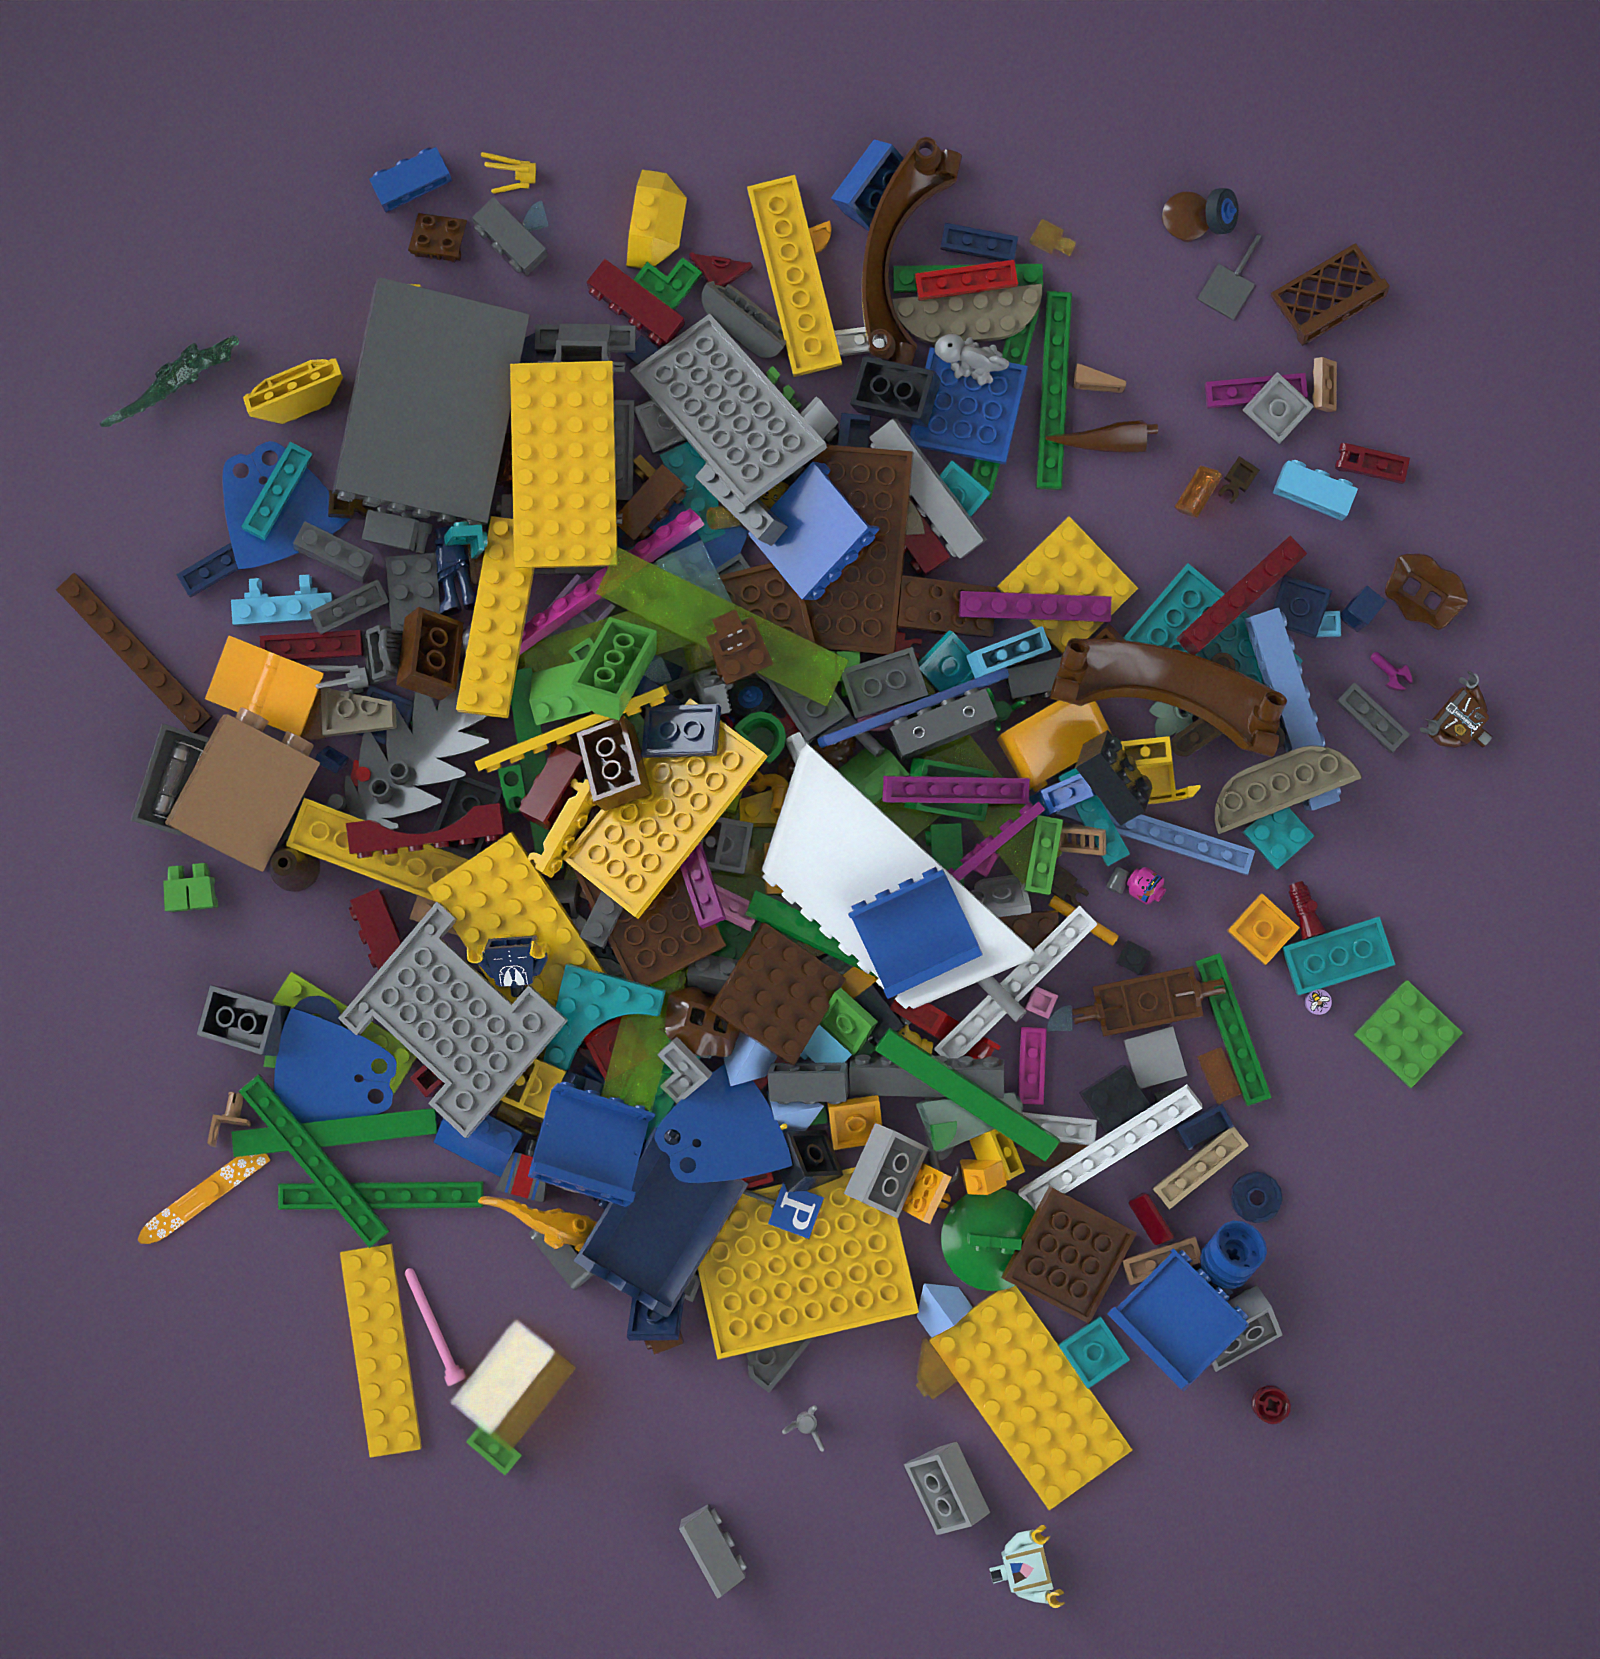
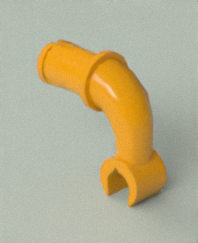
[749,771,789,815]

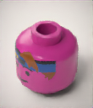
[1127,867,1166,905]

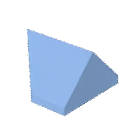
[724,1032,777,1086]
[766,1091,824,1135]
[917,1283,973,1338]

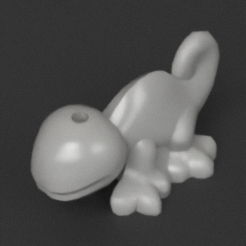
[935,334,1009,386]

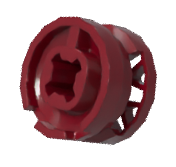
[1252,1385,1291,1424]

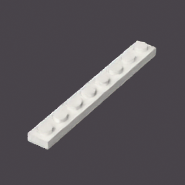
[934,905,1098,1058]
[1018,1084,1202,1212]

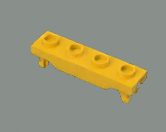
[528,779,596,878]

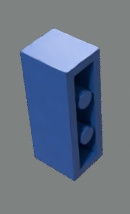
[369,147,452,213]

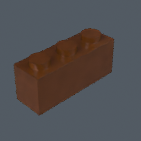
[617,464,688,543]

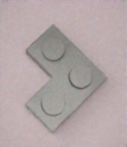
[657,1037,712,1104]

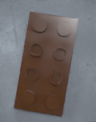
[897,575,996,638]

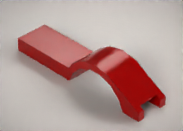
[890,995,1001,1059]

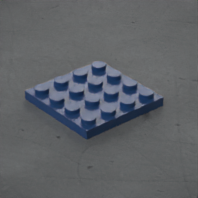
[910,347,1028,465]

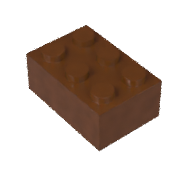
[396,607,464,700]
[577,715,652,811]

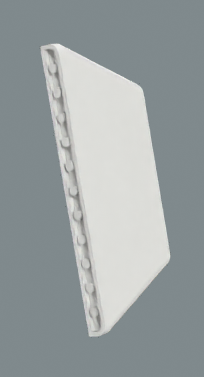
[762,744,1036,1009]

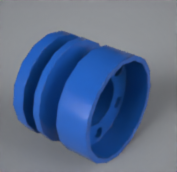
[1200,1220,1267,1289]

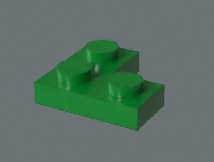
[633,257,702,310]

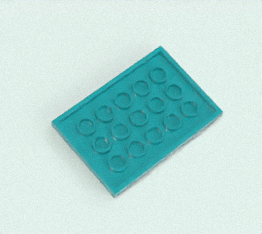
[1124,563,1303,685]

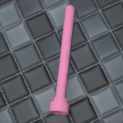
[405,1268,467,1386]

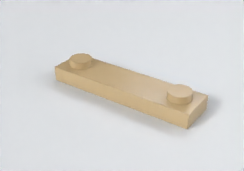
[1152,1127,1249,1209]

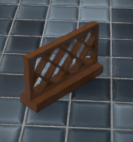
[1271,243,1390,346]

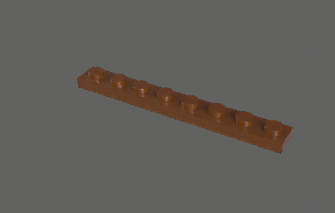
[55,573,213,734]

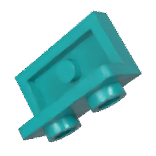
[444,522,488,559]

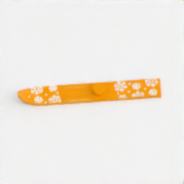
[138,1154,271,1244]

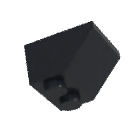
[854,985,903,1044]
[779,1130,843,1192]

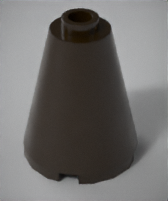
[269,843,321,892]

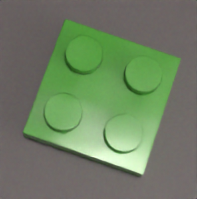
[819,988,878,1056]

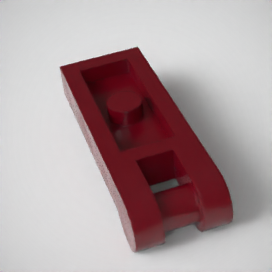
[1335,443,1410,484]

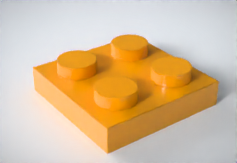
[1227,893,1300,965]
[827,1095,882,1150]

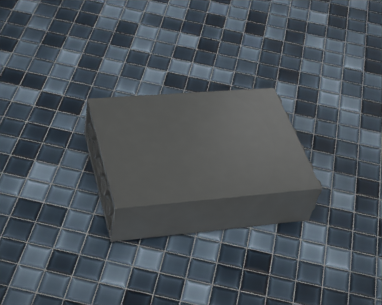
[332,277,529,526]

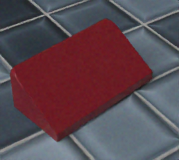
[1128,1192,1174,1245]

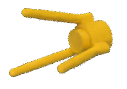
[481,152,536,194]

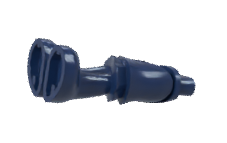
[434,525,477,616]

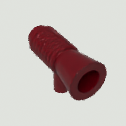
[1288,881,1326,940]

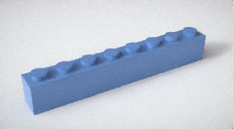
[1244,608,1341,811]

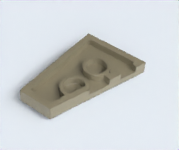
[321,687,397,737]

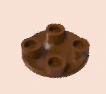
[1162,191,1209,242]

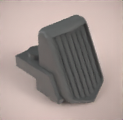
[362,625,403,685]

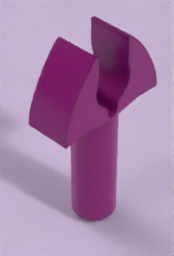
[1370,652,1413,691]

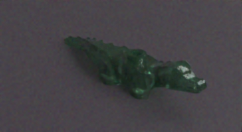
[99,335,239,427]

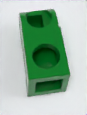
[498,764,527,814]

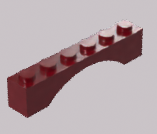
[1176,535,1307,655]
[346,803,506,859]

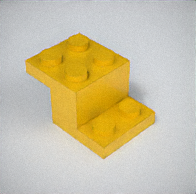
[500,1056,567,1118]

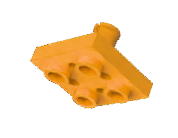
[902,1162,952,1224]

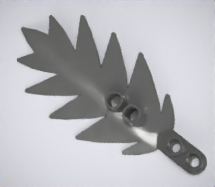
[345,669,490,830]

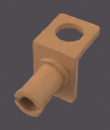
[207,1092,251,1147]

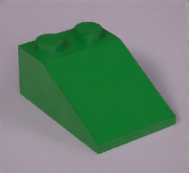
[904,758,994,821]

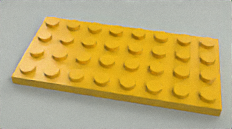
[510,361,618,569]
[562,698,768,919]
[427,831,607,1058]
[929,1285,1132,1511]

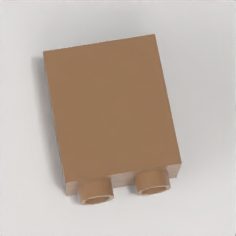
[165,707,320,872]

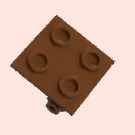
[408,213,467,263]

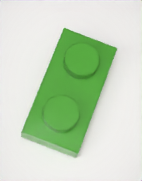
[466,1422,522,1476]

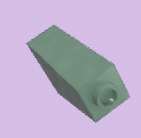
[916,1092,1023,1152]

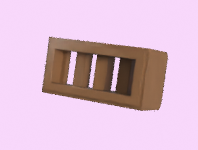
[1073,364,1126,393]
[1058,822,1106,856]

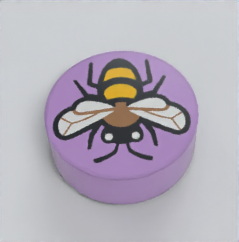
[1305,989,1332,1015]

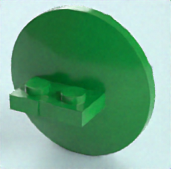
[941,1188,1035,1291]

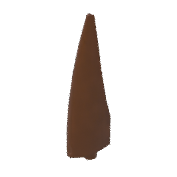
[1045,420,1158,452]

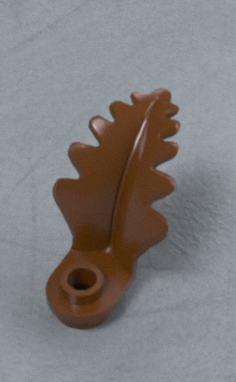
[778,736,857,782]

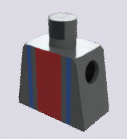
[496,1139,548,1203]

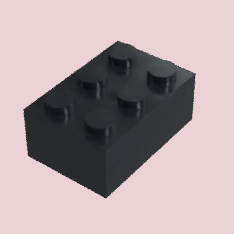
[850,356,941,427]
[1075,730,1152,826]
[429,776,504,860]
[197,985,291,1056]
[1079,1065,1166,1158]

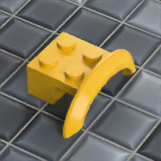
[1121,736,1201,804]

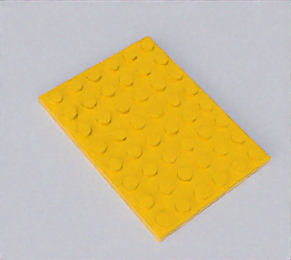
[698,1167,919,1360]

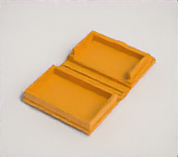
[205,635,324,737]

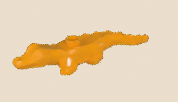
[478,1196,597,1252]

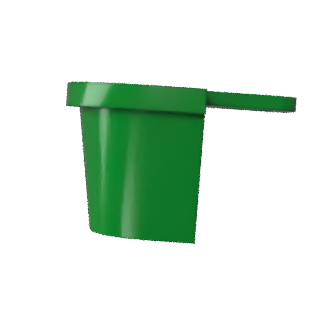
[734,712,786,764]

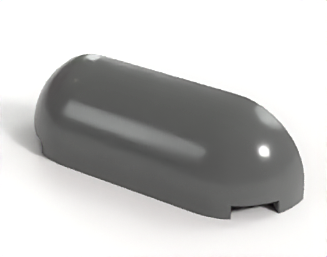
[702,281,786,358]

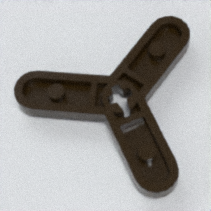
[1171,652,1285,757]

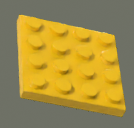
[997,516,1138,656]

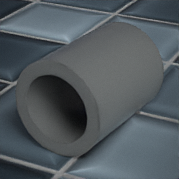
[1106,867,1131,895]

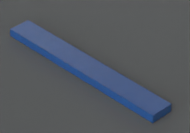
[817,668,1010,748]

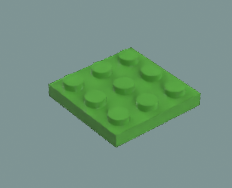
[1354,980,1463,1088]

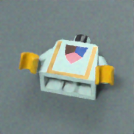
[989,1525,1065,1608]

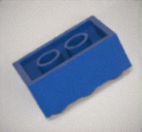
[831,139,904,231]
[434,1113,525,1177]

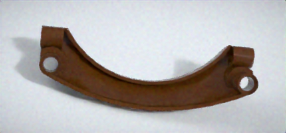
[862,137,962,366]
[1050,638,1287,757]

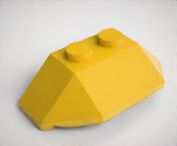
[626,170,687,269]
[243,358,343,424]

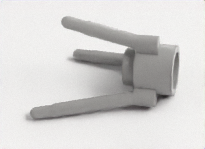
[307,665,369,694]
[782,1405,825,1451]

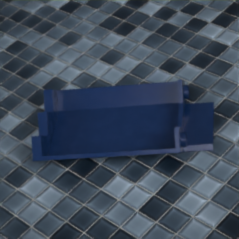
[574,1127,748,1318]

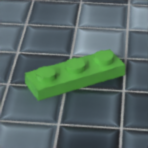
[1024,815,1063,896]

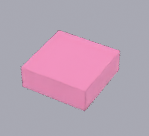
[1025,986,1058,1019]

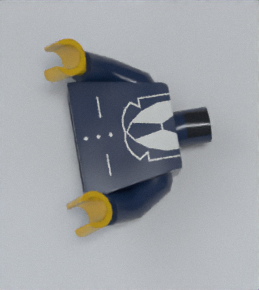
[467,935,548,997]

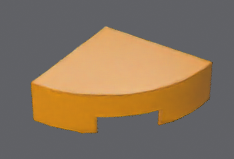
[809,220,831,254]

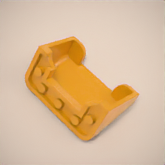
[997,701,1113,792]

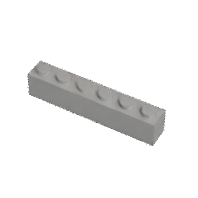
[869,419,987,559]

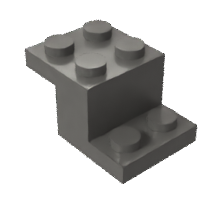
[701,817,754,874]

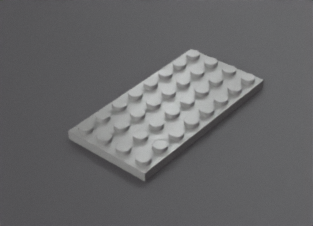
[630,314,827,507]

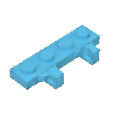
[231,575,333,626]

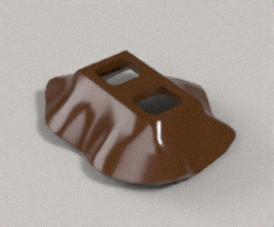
[1385,554,1468,630]
[665,987,741,1057]

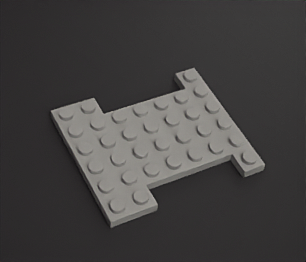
[338,902,568,1138]

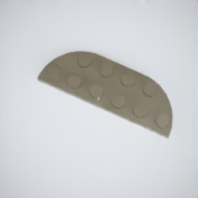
[893,284,1042,345]
[1215,745,1362,834]

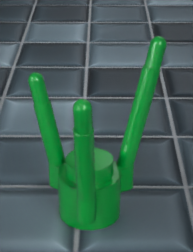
[987,688,1026,731]

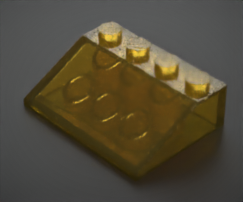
[451,1320,576,1451]

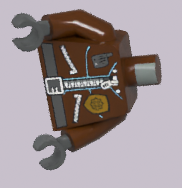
[1420,671,1493,748]

